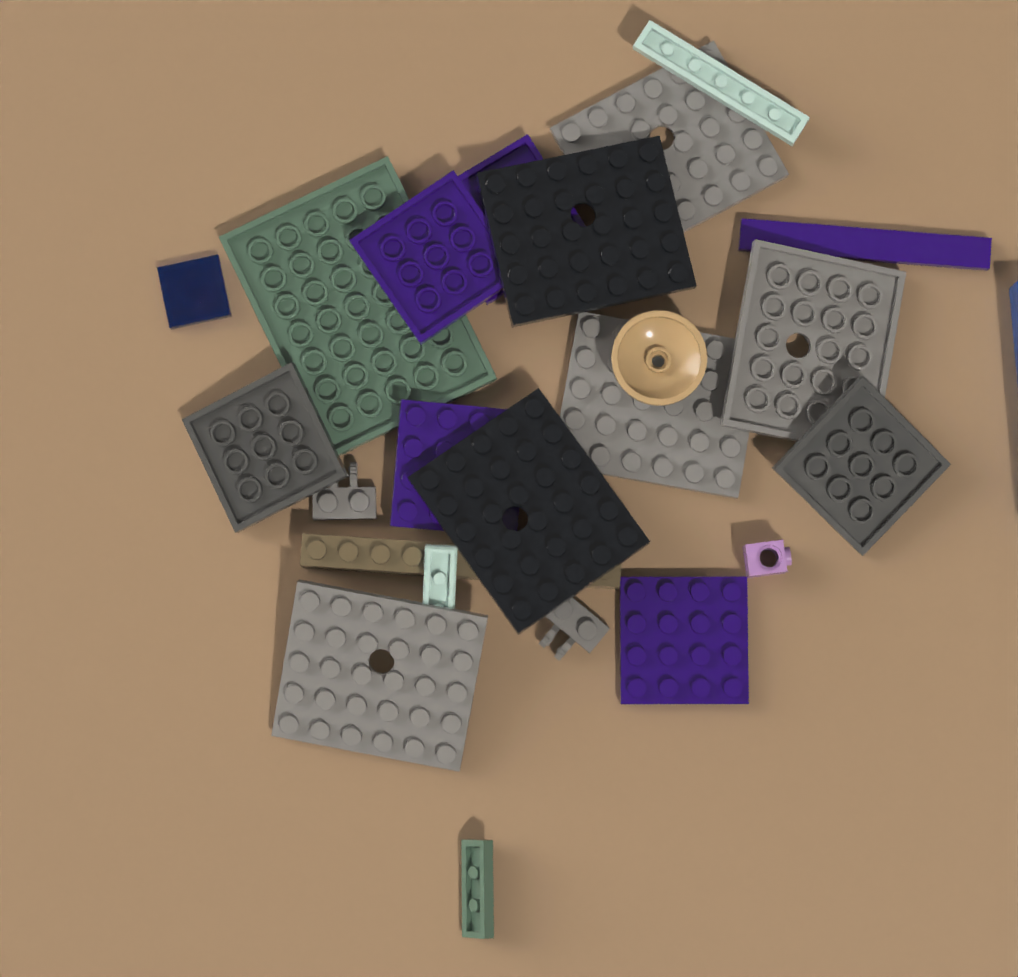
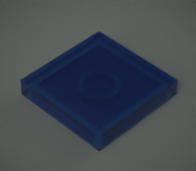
[157,254,232,330]

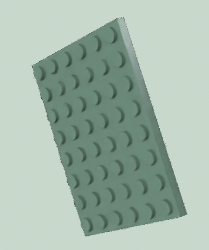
[219,156,497,456]

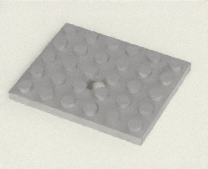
[550,41,789,232]
[720,239,906,442]
[560,312,750,499]
[271,579,488,772]

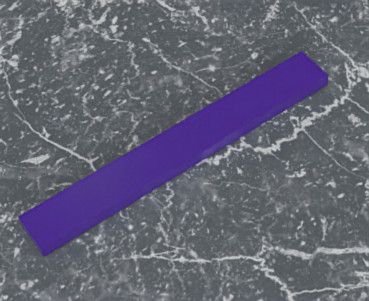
[738,218,992,271]

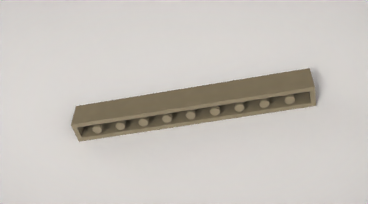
[300,533,621,590]

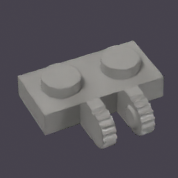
[312,462,377,521]
[539,598,610,661]

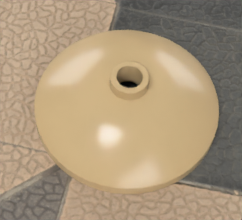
[611,310,707,406]

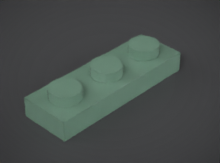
[461,839,494,939]

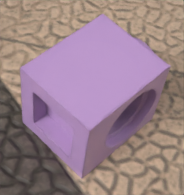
[742,540,792,578]

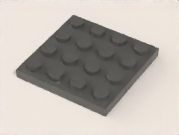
[182,362,349,533]
[772,376,951,556]

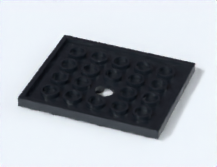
[476,136,697,328]
[407,388,650,635]

